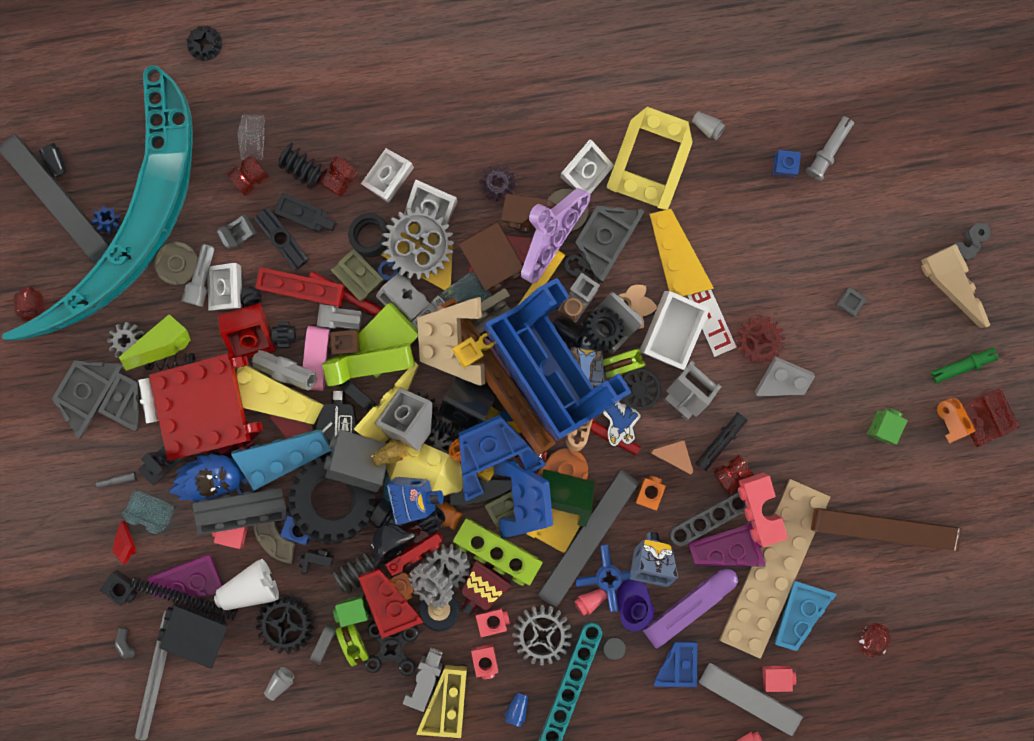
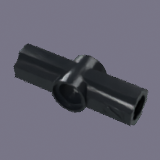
[253,207,310,271]

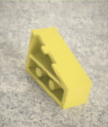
[416,665,467,738]

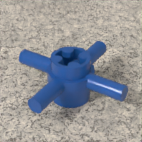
[576,544,631,612]

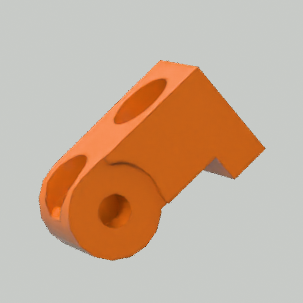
[937,398,976,443]

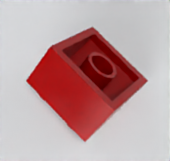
[218,303,276,359]

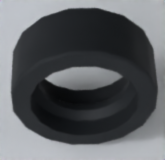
[348,213,389,258]

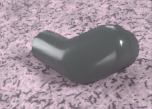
[114,627,136,659]

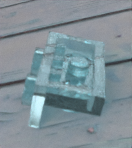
[439,270,492,303]
[121,490,176,534]

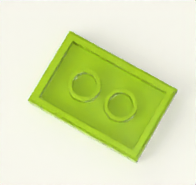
[359,302,418,378]

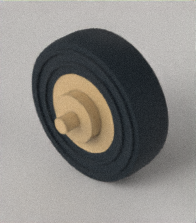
[419,596,459,631]

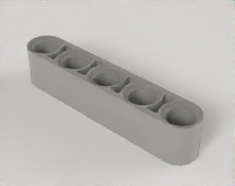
[699,663,803,736]

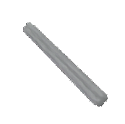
[135,611,167,740]

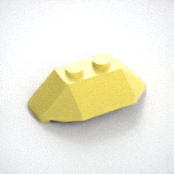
[386,439,463,496]

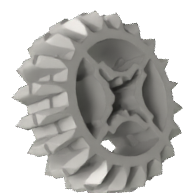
[512,605,572,665]

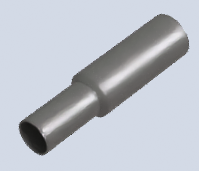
[96,471,137,489]

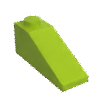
[119,315,191,371]

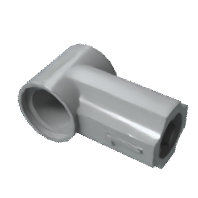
[317,304,362,330]

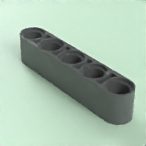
[669,490,747,546]

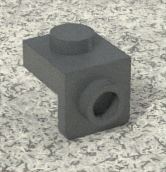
[217,214,257,249]

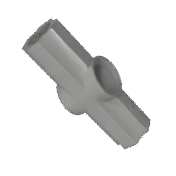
[252,350,317,390]

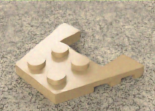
[417,297,485,385]

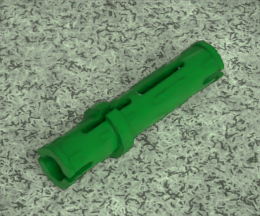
[931,347,999,384]

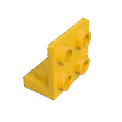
[526,509,580,553]

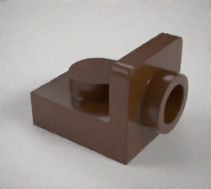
[328,330,360,355]

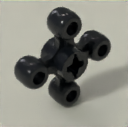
[364,621,419,676]

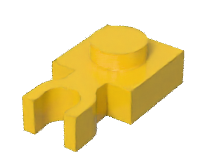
[452,332,495,369]

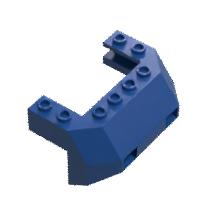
[484,278,632,441]

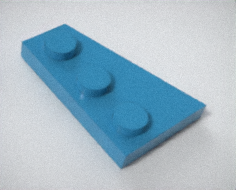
[774,581,837,651]

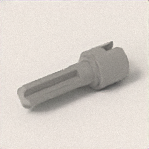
[181,244,215,307]

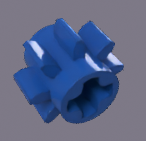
[92,206,120,235]

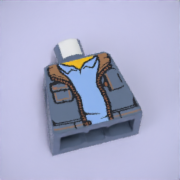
[570,336,604,386]

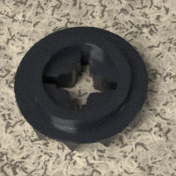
[187,26,222,61]

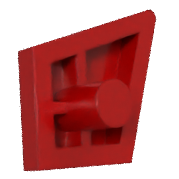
[112,521,136,565]

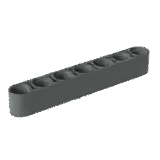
[0,133,110,262]
[537,469,639,608]

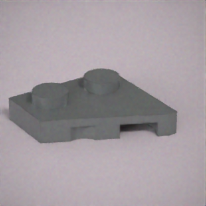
[98,373,140,431]

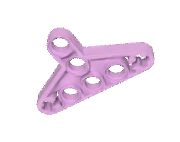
[521,188,590,283]

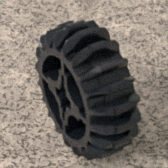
[256,594,316,654]

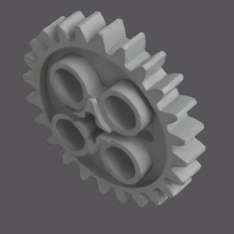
[381,207,454,279]

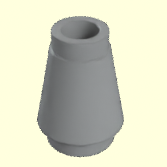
[692,111,726,140]
[264,667,295,701]

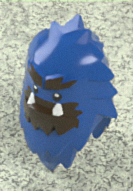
[169,454,245,502]

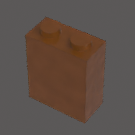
[459,221,523,291]

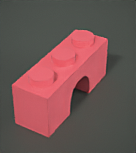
[738,472,788,547]

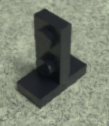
[138,446,185,486]

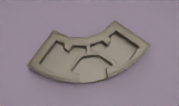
[253,522,295,564]

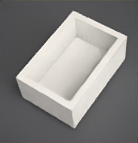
[640,291,710,370]

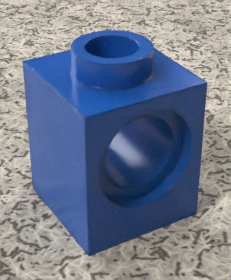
[772,150,801,178]
[280,514,313,545]

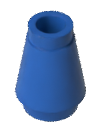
[504,692,528,727]

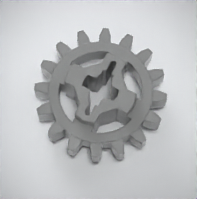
[422,544,470,588]
[408,563,454,608]

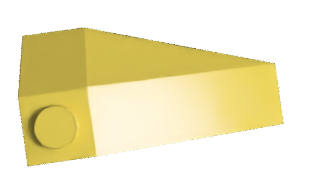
[354,362,419,443]

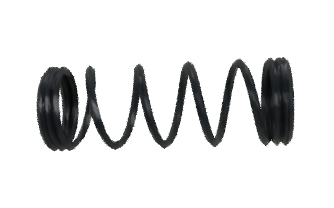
[144,353,195,370]

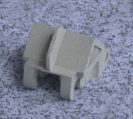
[663,361,722,420]

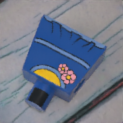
[387,477,444,525]

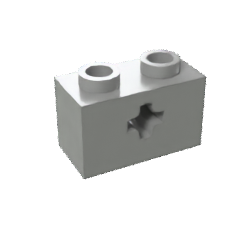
[376,273,430,322]

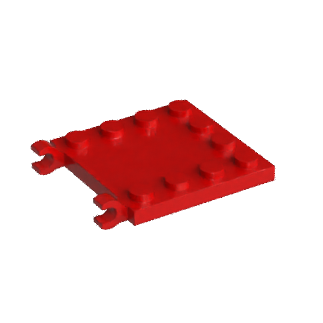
[149,354,263,461]

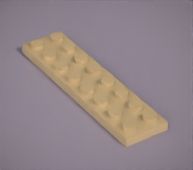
[719,479,830,659]

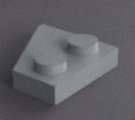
[755,357,815,396]

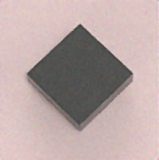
[836,287,867,317]

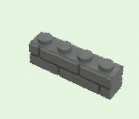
[192,488,286,536]

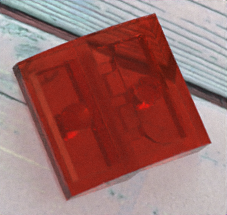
[962,388,1020,447]

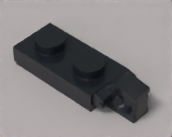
[274,193,337,231]

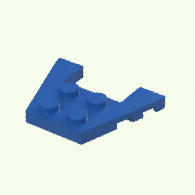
[458,415,546,501]
[494,460,553,538]

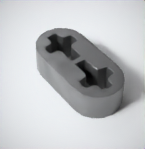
[309,623,338,665]

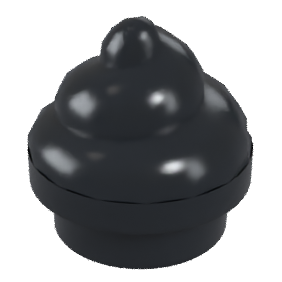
[240,285,262,307]

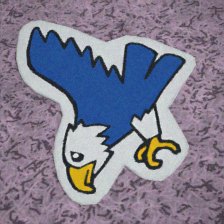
[603,402,640,446]

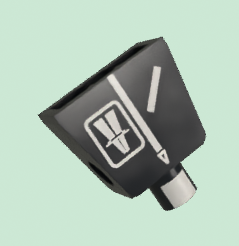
[316,391,359,440]

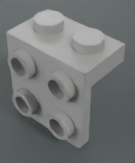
[581,292,643,354]

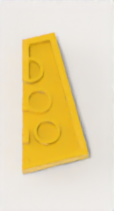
[650,209,714,297]

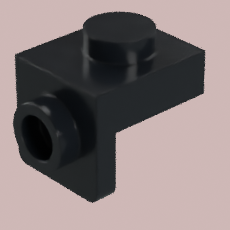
[299,549,334,574]

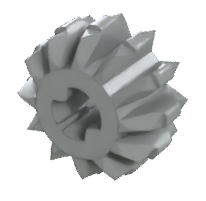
[107,322,144,358]

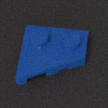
[654,641,697,687]

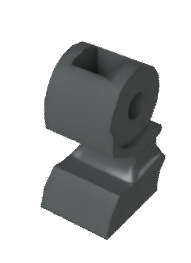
[946,223,991,262]

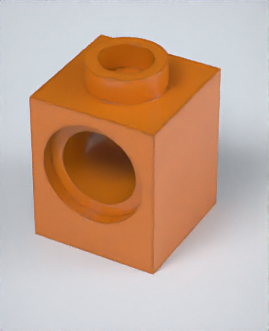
[634,475,666,511]

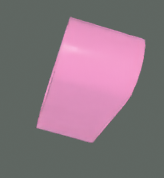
[301,326,331,391]

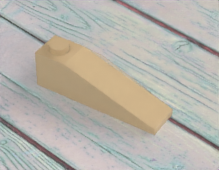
[921,244,990,328]

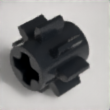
[272,322,296,348]
[418,507,445,534]

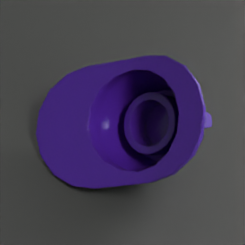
[617,579,654,631]

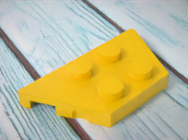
[381,224,453,293]

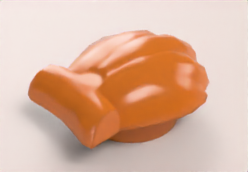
[435,501,463,530]

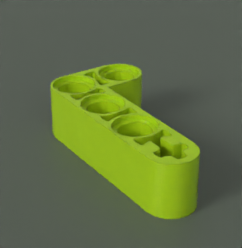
[322,343,415,386]

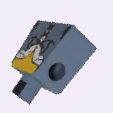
[630,532,678,587]

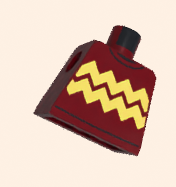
[461,560,511,616]

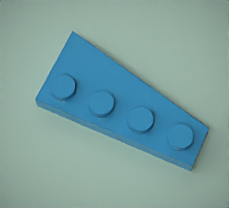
[231,429,332,490]

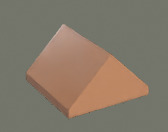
[648,439,693,475]

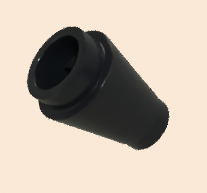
[38,143,67,178]
[553,318,584,346]

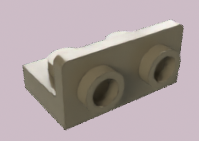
[470,288,510,334]

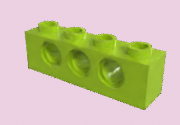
[453,517,543,586]

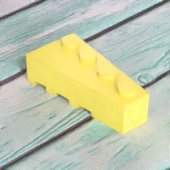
[236,366,324,425]

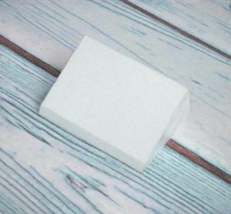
[560,140,614,194]
[361,148,414,203]
[404,180,458,225]
[207,263,243,311]

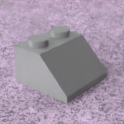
[375,388,433,451]

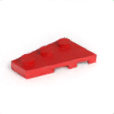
[358,568,423,638]

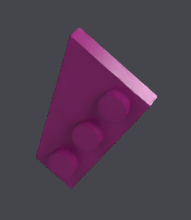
[688,524,766,567]
[147,553,223,599]

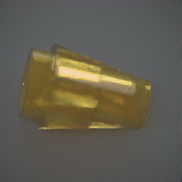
[371,440,407,467]

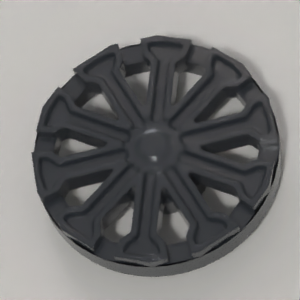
[622,369,661,410]

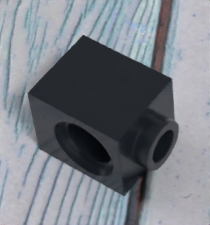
[99,570,138,606]

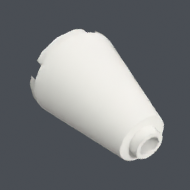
[214,559,279,610]

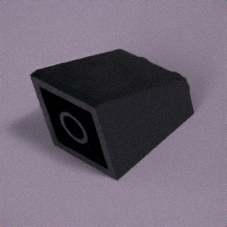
[438,376,497,429]
[157,602,227,669]

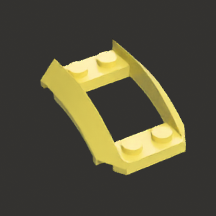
[606,106,693,210]

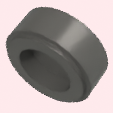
[603,637,626,660]

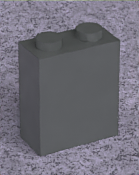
[324,430,391,492]

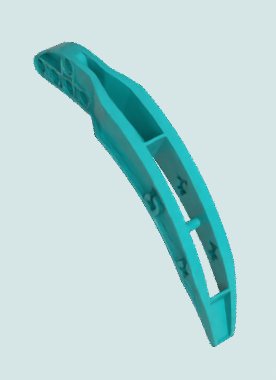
[2,65,193,341]

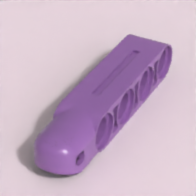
[642,568,738,648]

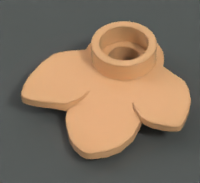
[618,285,657,329]

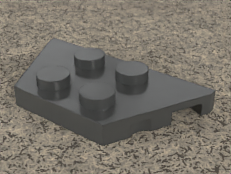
[574,206,645,283]
[52,361,123,439]

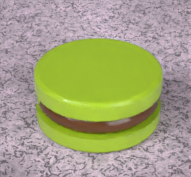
[602,349,645,378]
[336,624,369,667]

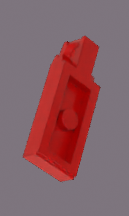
[385,531,443,576]

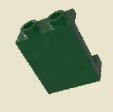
[541,469,595,527]

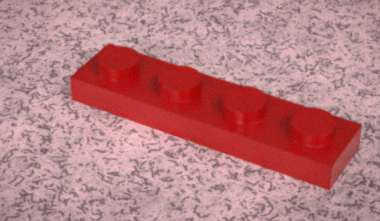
[255,267,345,307]

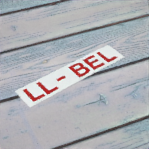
[687,290,736,357]

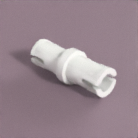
[138,378,159,423]

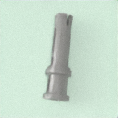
[806,116,855,181]

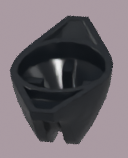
[370,525,419,569]

